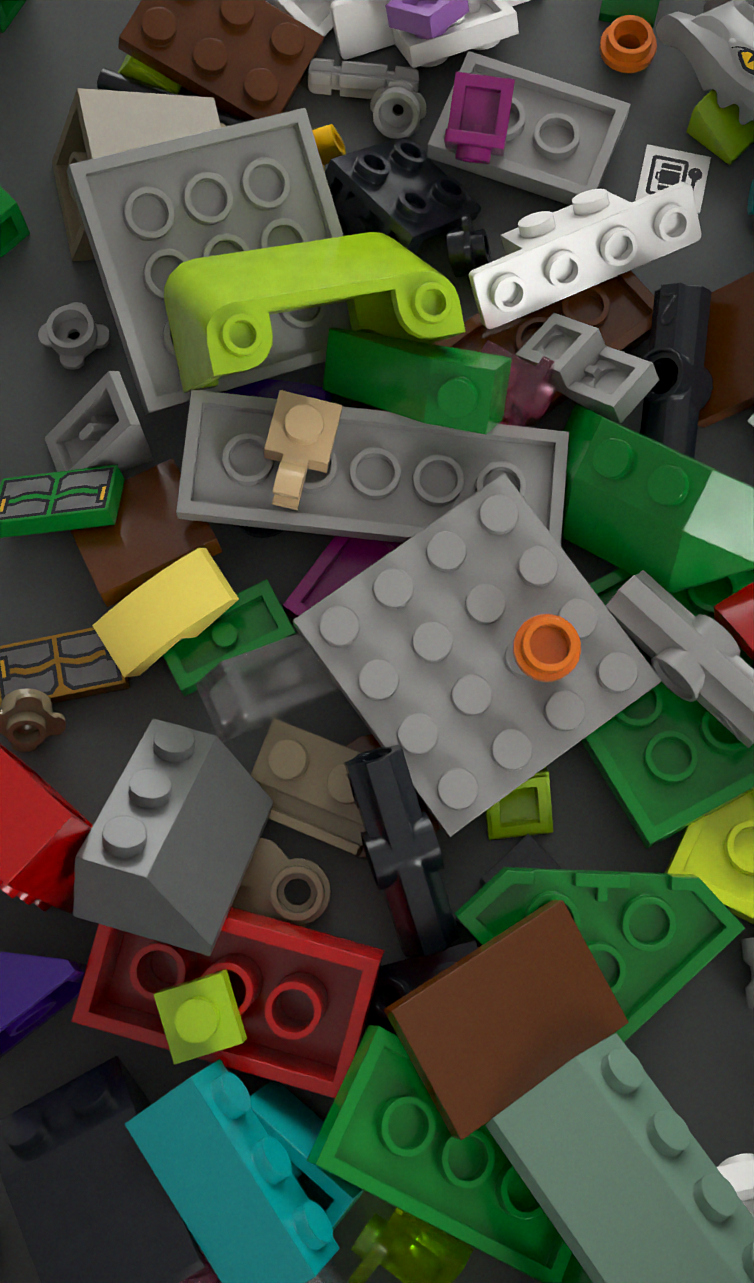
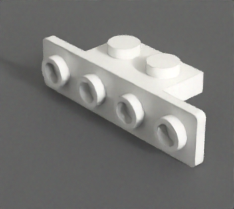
[330,0,530,68]
[469,182,701,329]

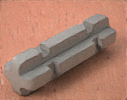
[308,58,419,99]

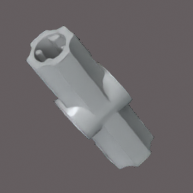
[606,570,754,748]

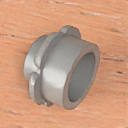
[370,80,427,139]

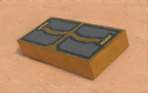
[0,627,130,705]

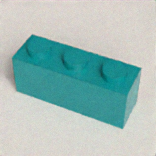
[124,1059,340,1283]

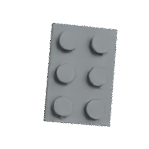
[427,51,631,205]

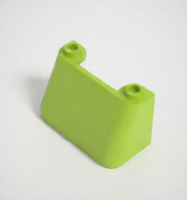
[164,232,465,393]

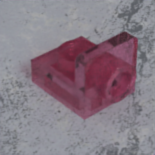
[480,340,557,427]

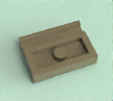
[251,718,365,855]

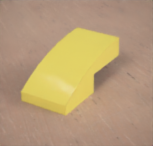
[92,548,239,678]

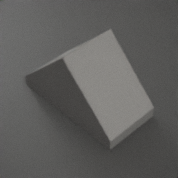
[45,371,154,472]

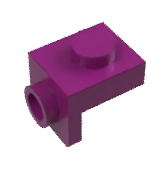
[444,71,515,164]

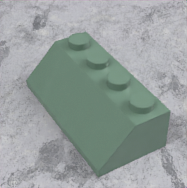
[485,1033,754,1283]

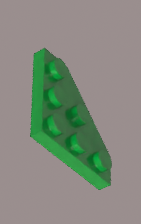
[455,867,745,1042]

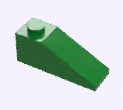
[323,327,512,435]

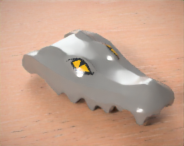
[656,0,754,125]

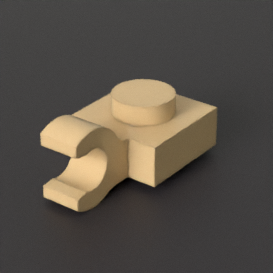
[264,390,343,510]

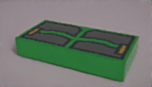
[0,464,125,538]

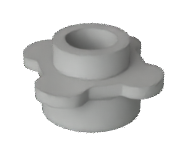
[38,302,110,370]

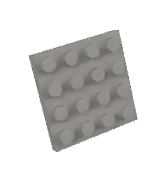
[67,108,373,415]
[293,473,662,838]

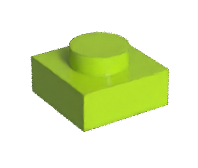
[154,969,247,1065]

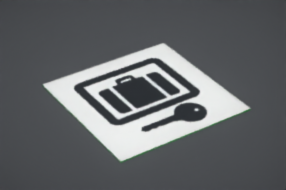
[635,144,711,214]

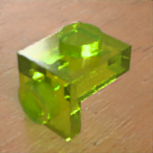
[347,1207,474,1283]

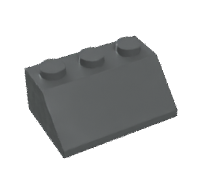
[73,718,273,956]

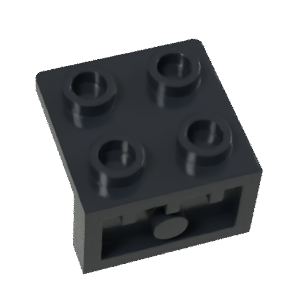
[325,137,481,255]

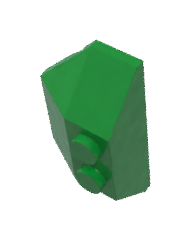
[562,403,754,594]

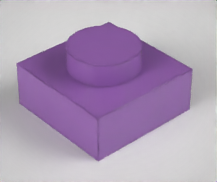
[385,0,469,39]

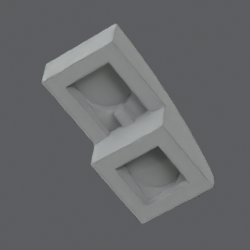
[516,313,659,424]

